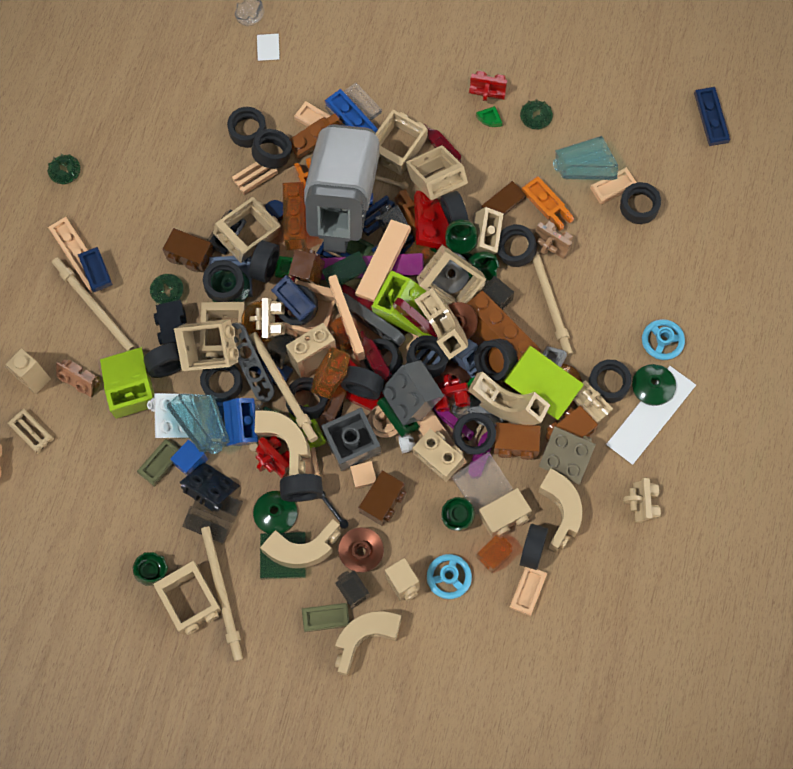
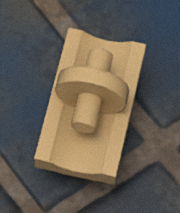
[250,298,285,339]
[573,380,613,423]
[623,478,661,523]

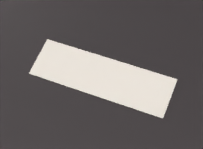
[606,366,696,465]

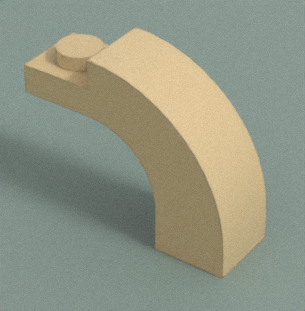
[414,287,468,360]
[468,372,550,425]
[255,411,311,476]
[538,468,582,552]
[260,519,341,568]
[335,611,402,676]

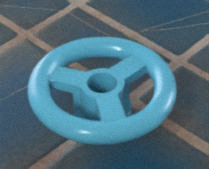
[642,319,685,360]
[426,554,472,599]

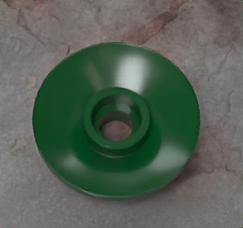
[632,364,676,406]
[253,491,298,534]

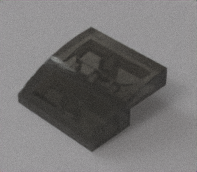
[182,496,243,544]

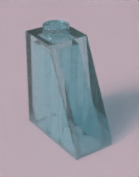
[553,136,618,180]
[167,394,230,454]

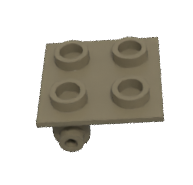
[539,426,596,485]

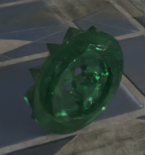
[520,99,553,130]
[47,153,81,184]
[150,274,184,304]

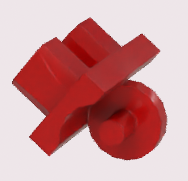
[469,71,508,101]
[435,374,472,412]
[255,436,290,478]

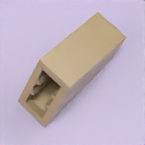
[5,348,51,394]

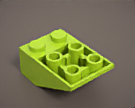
[372,271,446,337]
[100,347,155,419]

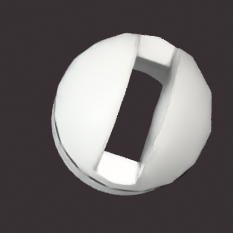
[398,435,415,454]

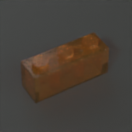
[283,182,307,250]

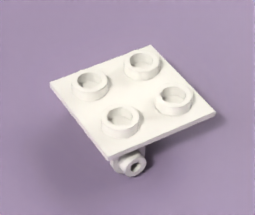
[147,393,193,438]

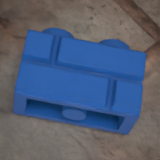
[223,398,258,446]

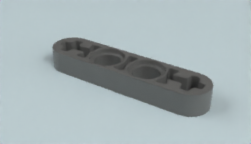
[343,292,406,348]
[232,322,275,402]

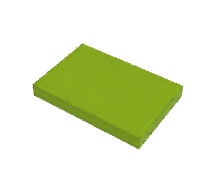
[504,345,584,420]

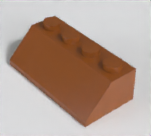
[459,290,541,386]

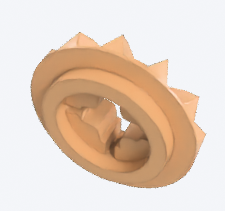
[368,405,398,439]

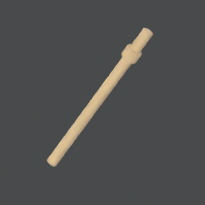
[527,241,573,356]
[52,257,135,351]
[250,332,318,442]
[201,526,243,661]

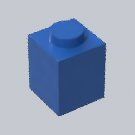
[170,439,208,476]

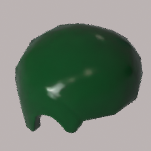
[445,219,477,254]
[467,251,499,284]
[441,497,475,532]
[132,552,168,586]

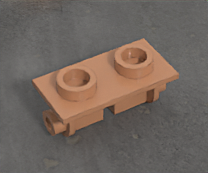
[56,360,101,397]

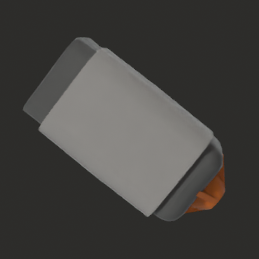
[304,124,379,253]

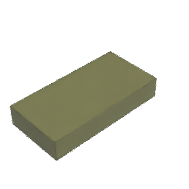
[137,439,179,487]
[302,603,350,632]

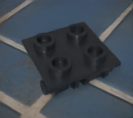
[180,462,240,512]

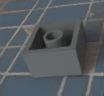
[381,360,444,426]
[321,407,381,471]

